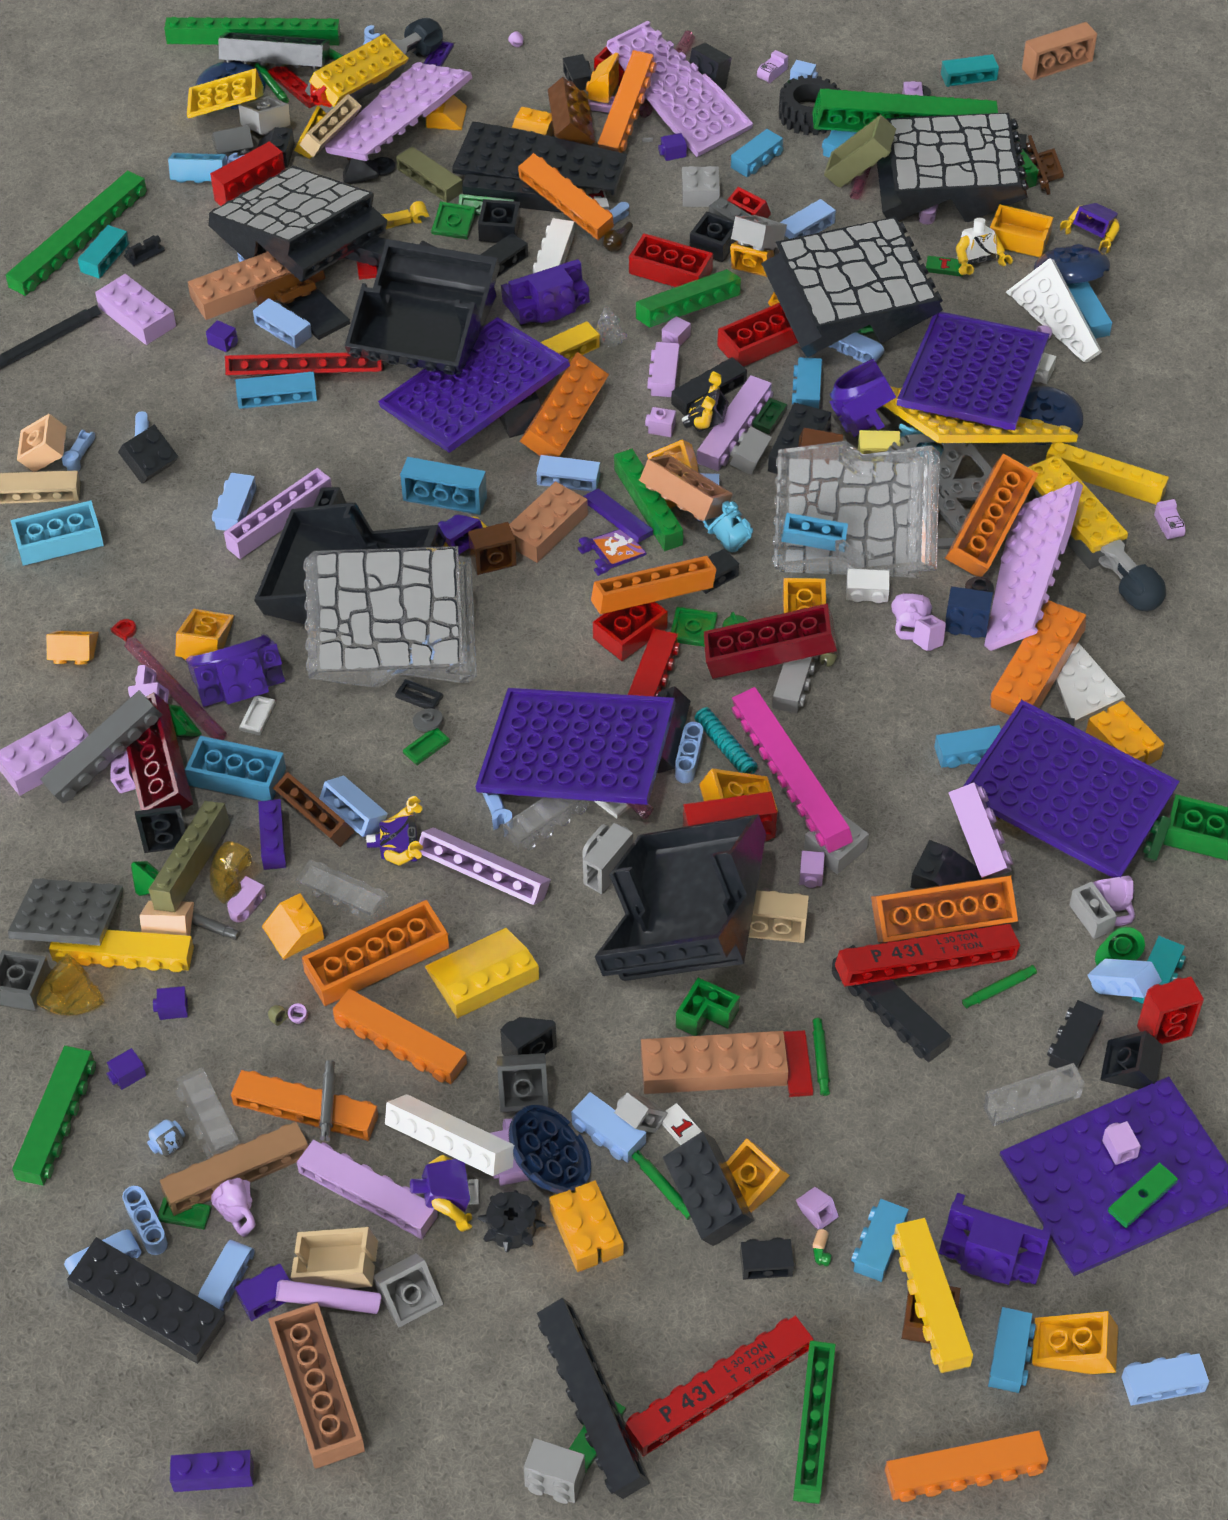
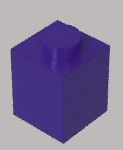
[658,133,687,161]
[206,320,238,353]
[153,986,188,1020]
[106,1048,146,1090]

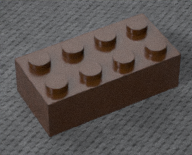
[548,77,595,146]

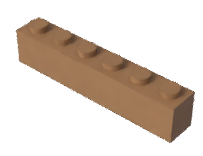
[160,1122,308,1216]

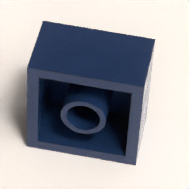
[945,586,993,638]

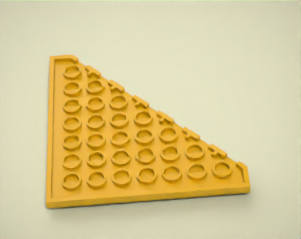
[883,386,1078,443]

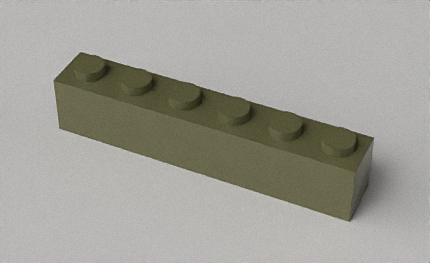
[148,801,230,912]

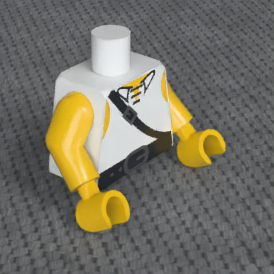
[956,218,1013,275]

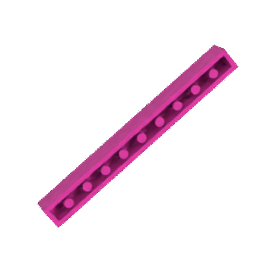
[731,687,853,853]

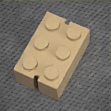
[291,1227,378,1289]

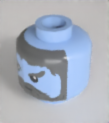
[147,1119,185,1156]

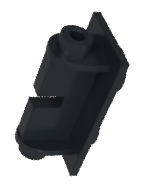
[123,235,165,266]

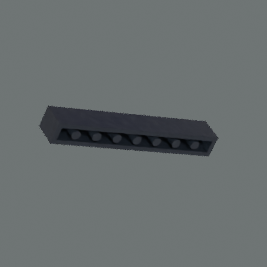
[537,1298,650,1499]

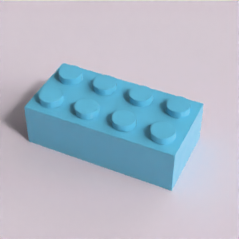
[10,501,104,566]

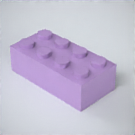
[95,274,176,345]
[0,712,89,796]
[948,783,1013,879]

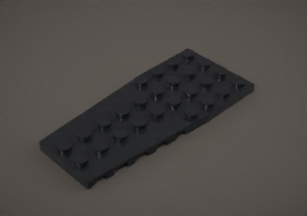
[452,121,627,195]

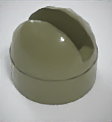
[819,652,838,667]
[268,1005,288,1026]

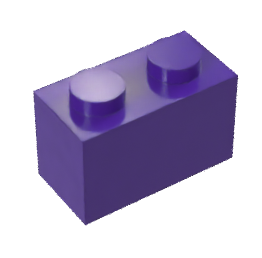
[235,1263,290,1321]

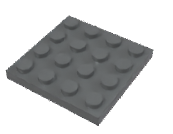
[8,878,123,946]

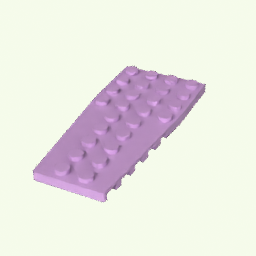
[606,21,753,157]
[325,62,472,161]
[984,481,1083,651]

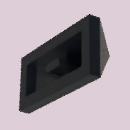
[343,158,379,185]

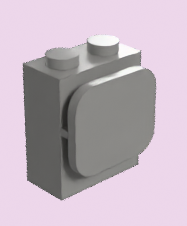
[582,823,633,894]

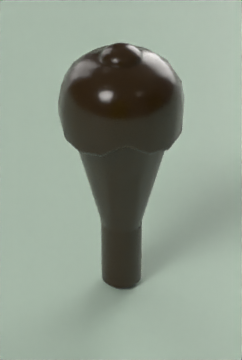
[603,222,633,252]

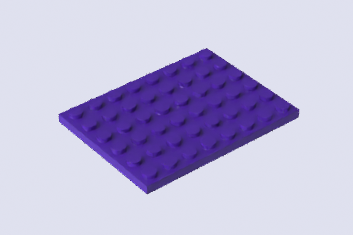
[897,312,1050,431]
[378,317,570,453]
[475,688,676,805]
[963,699,1180,878]
[1000,1076,1228,1276]

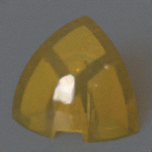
[209,841,252,904]
[37,953,104,1015]

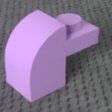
[128,665,169,703]

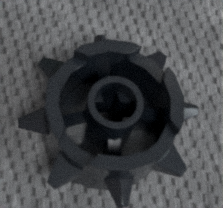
[478,1190,546,1252]

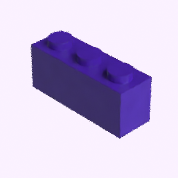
[258,799,286,870]
[170,1450,254,1492]

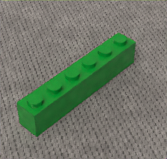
[636,269,741,328]
[614,448,683,552]
[12,1045,96,1186]
[793,1341,836,1504]

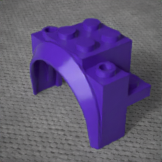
[501,259,590,325]
[829,358,896,437]
[186,634,285,707]
[938,1193,1054,1285]

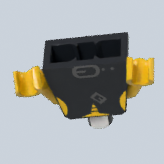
[682,371,729,432]

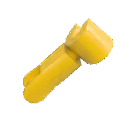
[381,201,430,229]

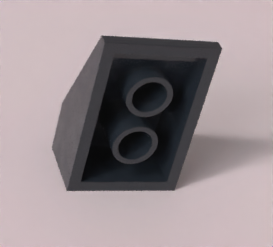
[135,805,188,853]
[910,840,983,889]

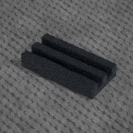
[395,679,443,709]

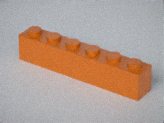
[598,50,657,153]
[518,153,614,240]
[591,556,716,614]
[333,989,467,1084]
[231,1070,378,1141]
[885,1431,1048,1502]

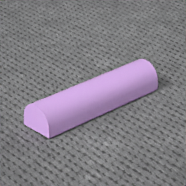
[276,1280,381,1314]

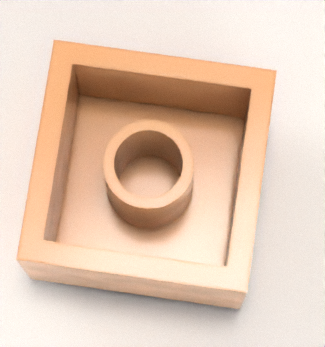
[17,414,67,472]

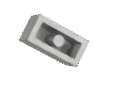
[730,426,772,475]
[1069,882,1117,939]
[614,1092,668,1133]

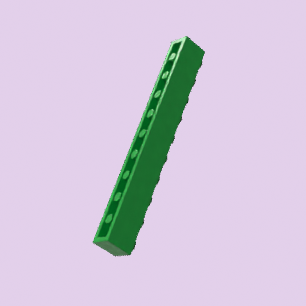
[164,17,341,46]
[5,170,147,296]

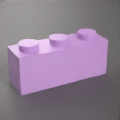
[647,342,679,397]

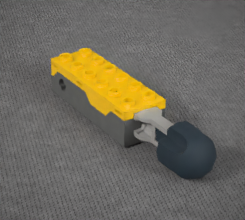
[305,18,443,113]
[1027,455,1166,611]

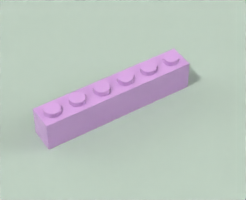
[697,375,773,471]
[224,468,332,559]
[419,827,551,905]
[297,1140,438,1239]

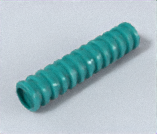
[694,707,758,774]

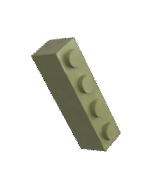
[396,147,463,202]

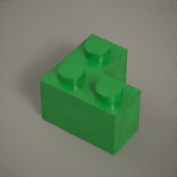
[676,977,740,1036]

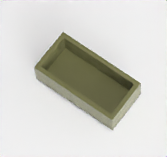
[824,115,896,188]

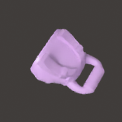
[891,593,932,640]
[1093,876,1135,927]
[211,1178,256,1237]

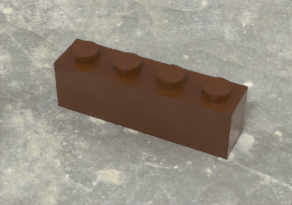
[273,772,355,847]

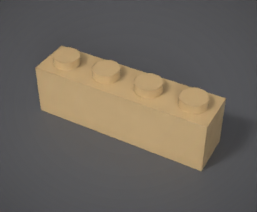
[300,94,362,157]
[0,470,81,504]

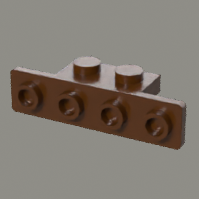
[1026,135,1064,195]
[252,270,325,306]

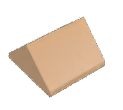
[140,901,194,936]

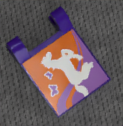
[578,529,647,576]

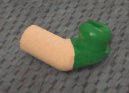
[813,1229,832,1266]

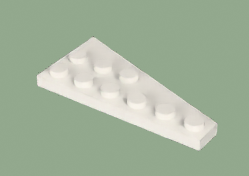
[1006,258,1102,363]
[1055,642,1126,724]

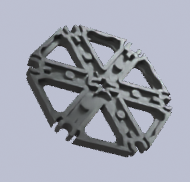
[871,434,992,550]

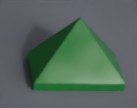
[168,704,202,737]
[131,861,160,896]

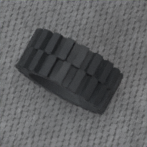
[779,75,841,135]

